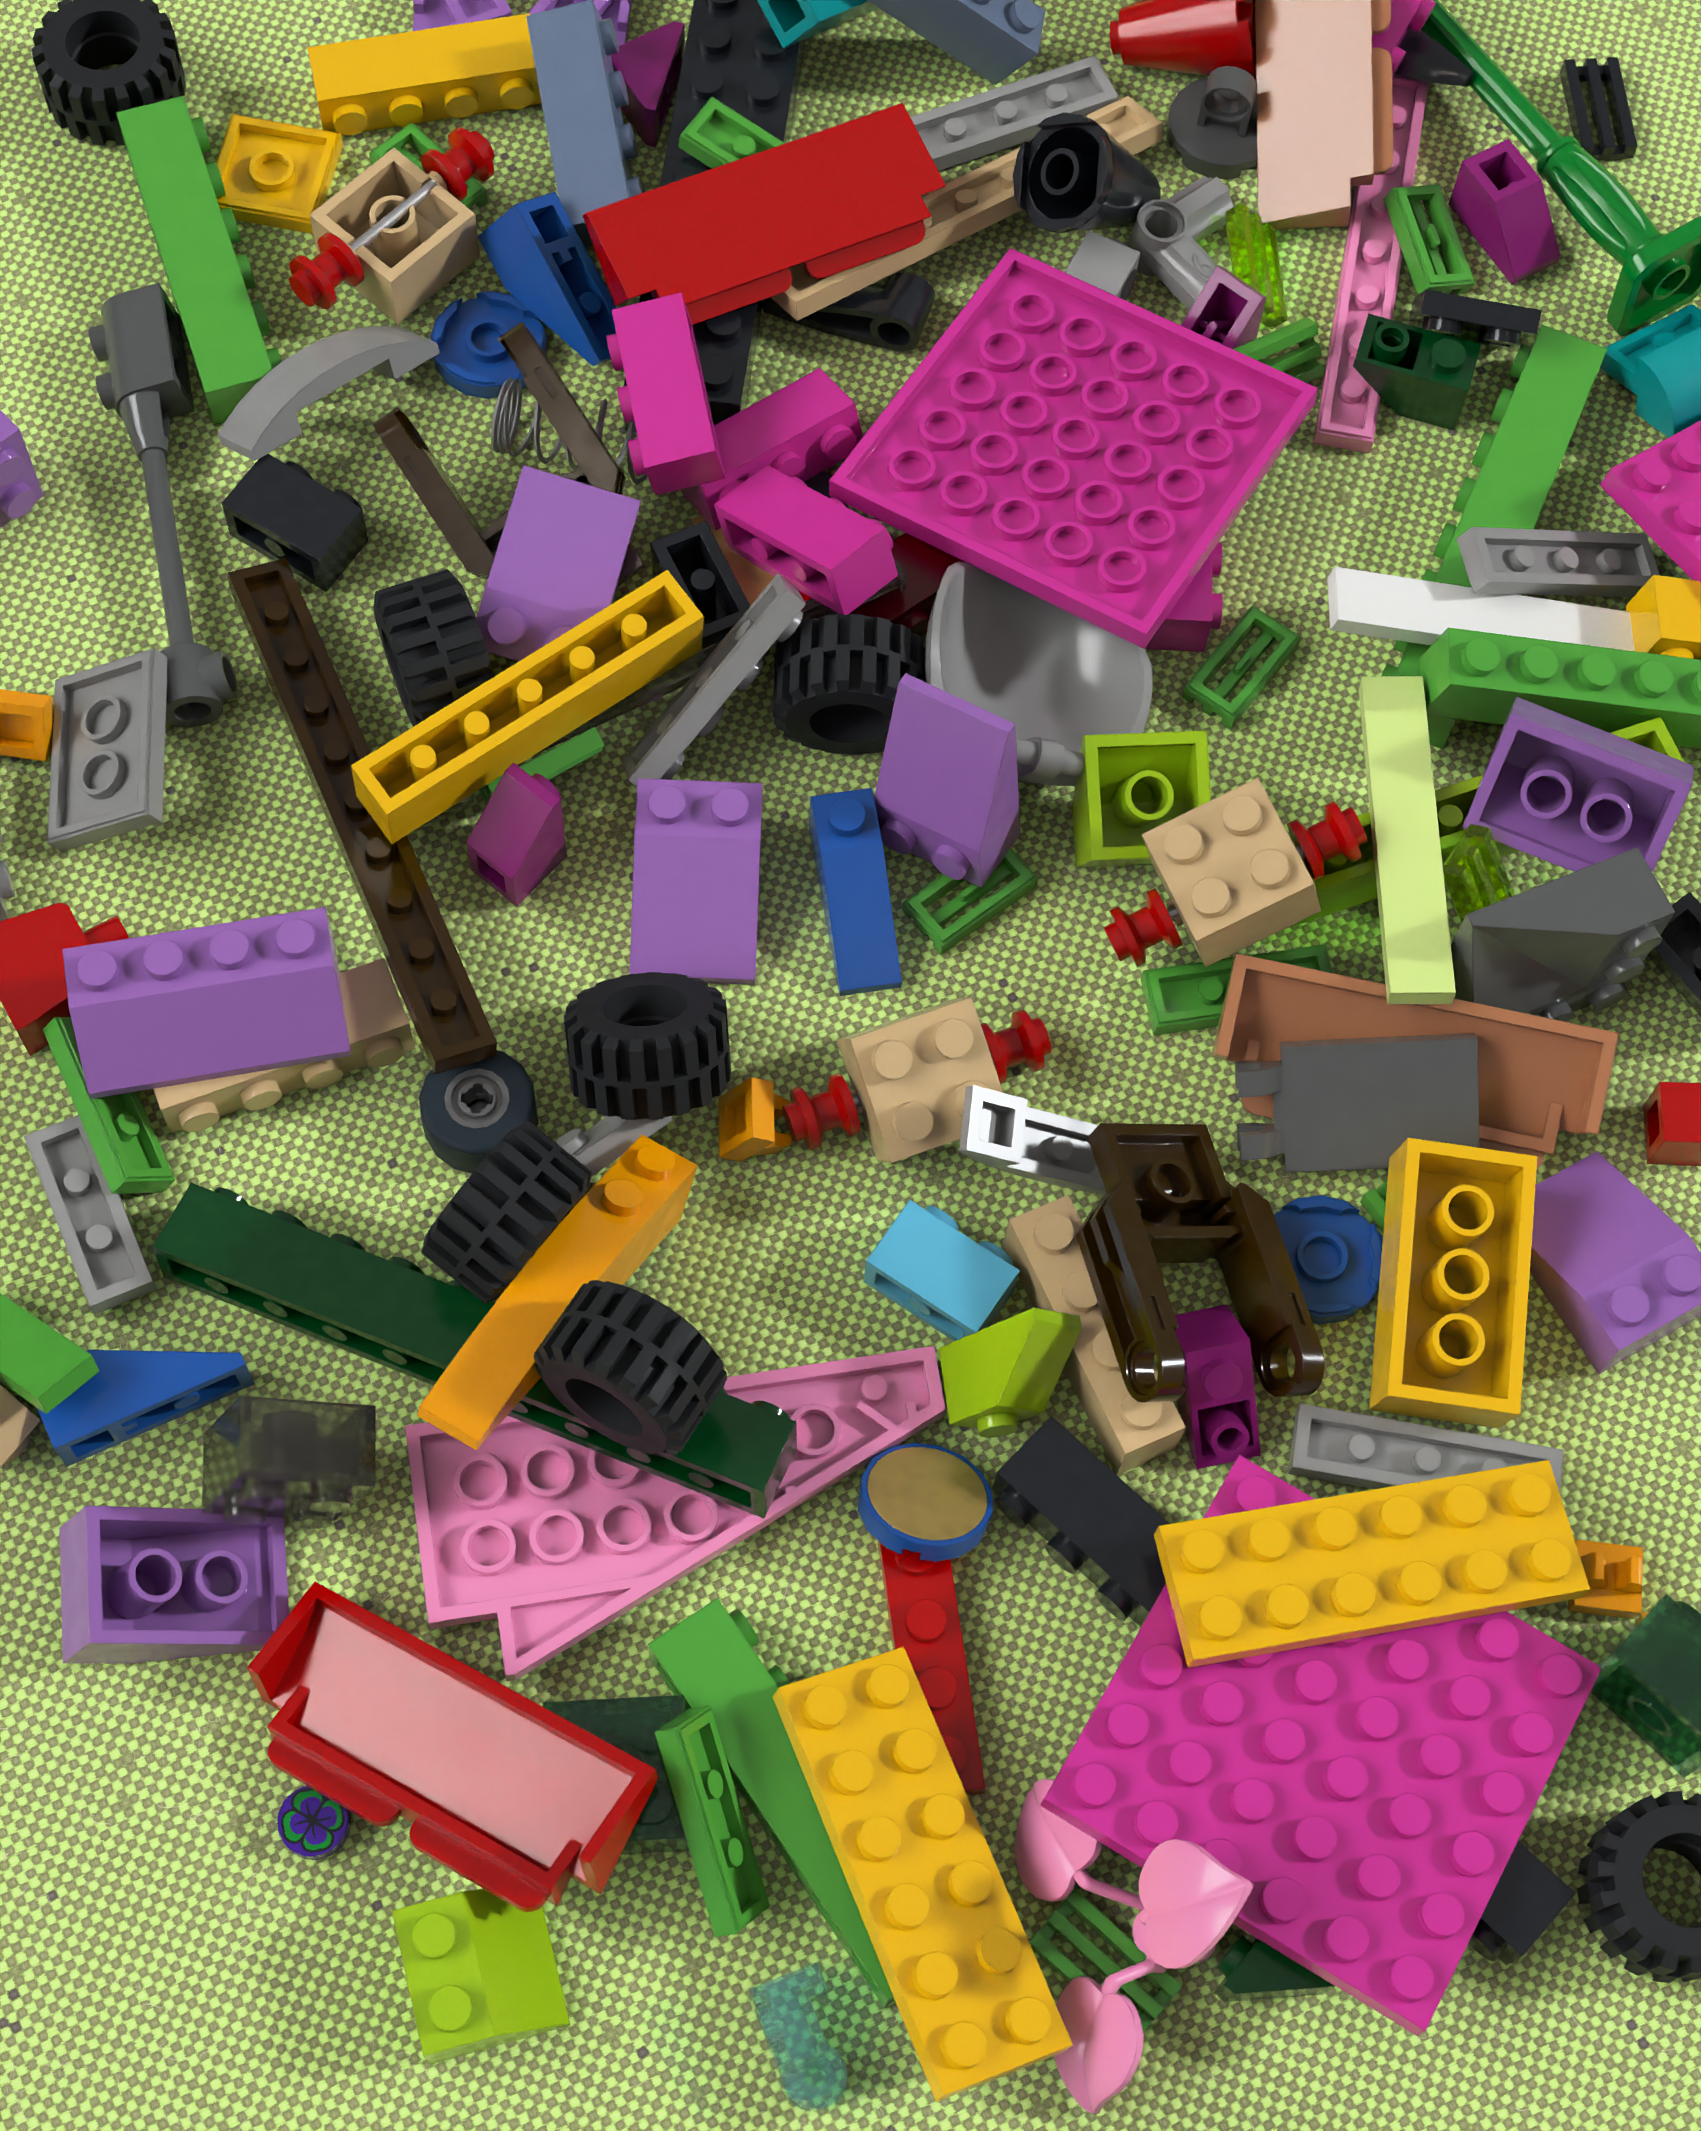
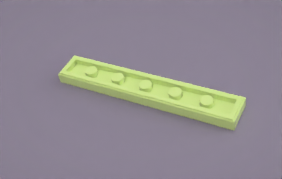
[1358,676,1456,1004]

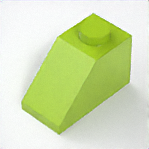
[939,1308,1082,1437]

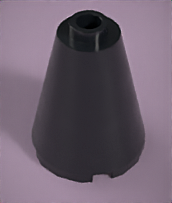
[1013,112,1161,233]

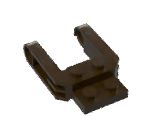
[373,322,647,587]
[1076,1123,1325,1403]

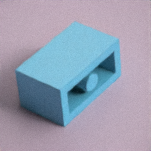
[863,1200,1020,1341]

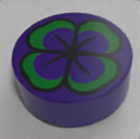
[277,1786,351,1860]

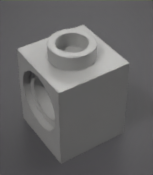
[1065,230,1141,300]

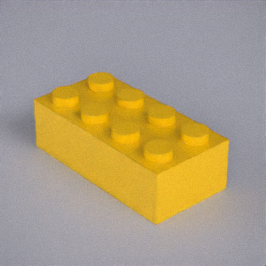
[1369,1138,1537,1428]

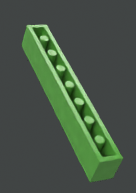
[1382,325,1607,749]

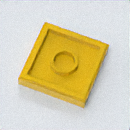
[216,114,343,234]

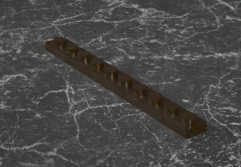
[228,558,497,1074]

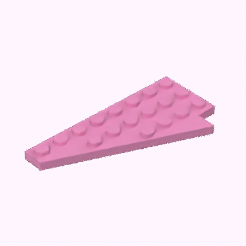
[405,1346,946,1681]

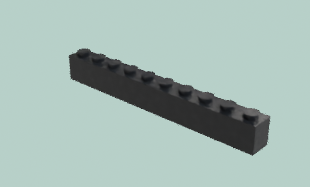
[992,1416,1576,1965]

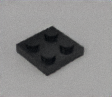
[1409,290,1542,349]

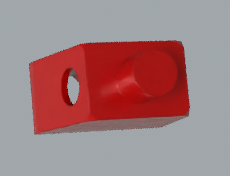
[0,903,129,1056]

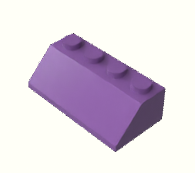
[62,907,351,1099]

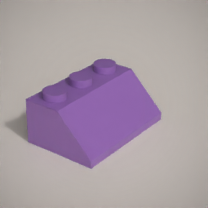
[1462,697,1694,872]

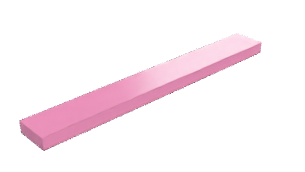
[1313,74,1429,454]

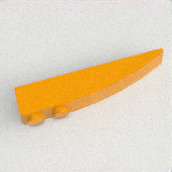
[417,1134,698,1450]

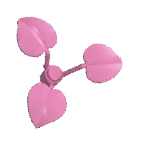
[1014,1779,1253,2114]

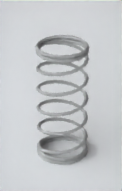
[491,377,647,485]

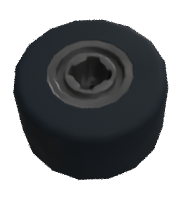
[419,1050,538,1173]

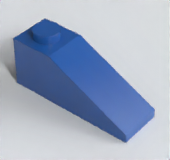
[477,192,617,366]
[809,788,902,996]
[37,1350,255,1467]

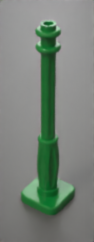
[1421,0,1701,336]

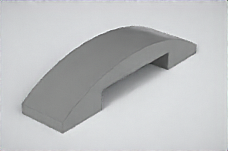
[218,326,440,461]
[959,1085,1106,1195]

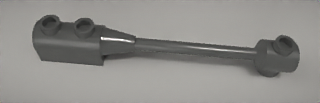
[89,283,238,727]

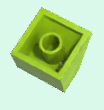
[1072,730,1211,868]
[392,1889,570,2064]

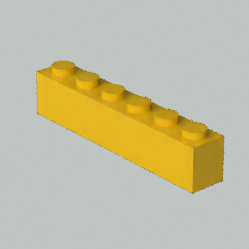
[351,570,704,844]

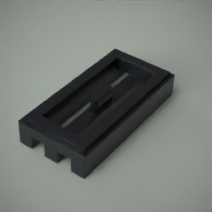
[1559,57,1637,160]

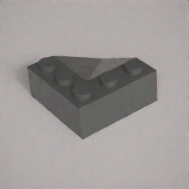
[1451,847,1675,1022]

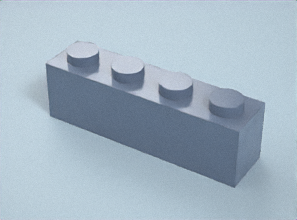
[526,0,645,248]
[868,0,1045,85]

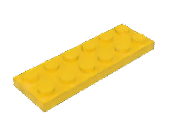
[1154,1460,1590,1668]
[773,1647,1073,2102]

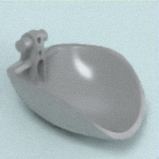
[924,562,1153,786]

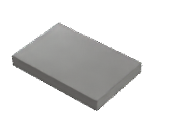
[47,648,168,852]

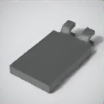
[1235,1033,1479,1173]

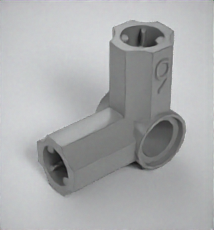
[1127,176,1236,311]

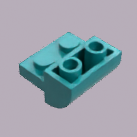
[1600,304,1701,438]

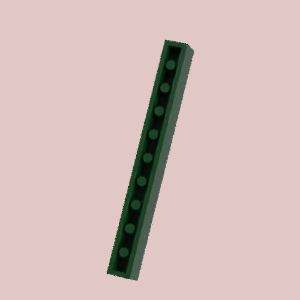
[152,1182,797,1519]

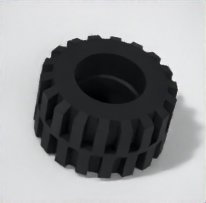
[32,0,186,146]
[373,569,495,727]
[772,614,926,755]
[564,972,732,1120]
[421,1121,592,1304]
[533,1280,727,1456]
[1577,1791,1701,1983]

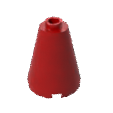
[1109,0,1256,79]

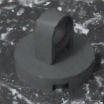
[1166,66,1257,180]

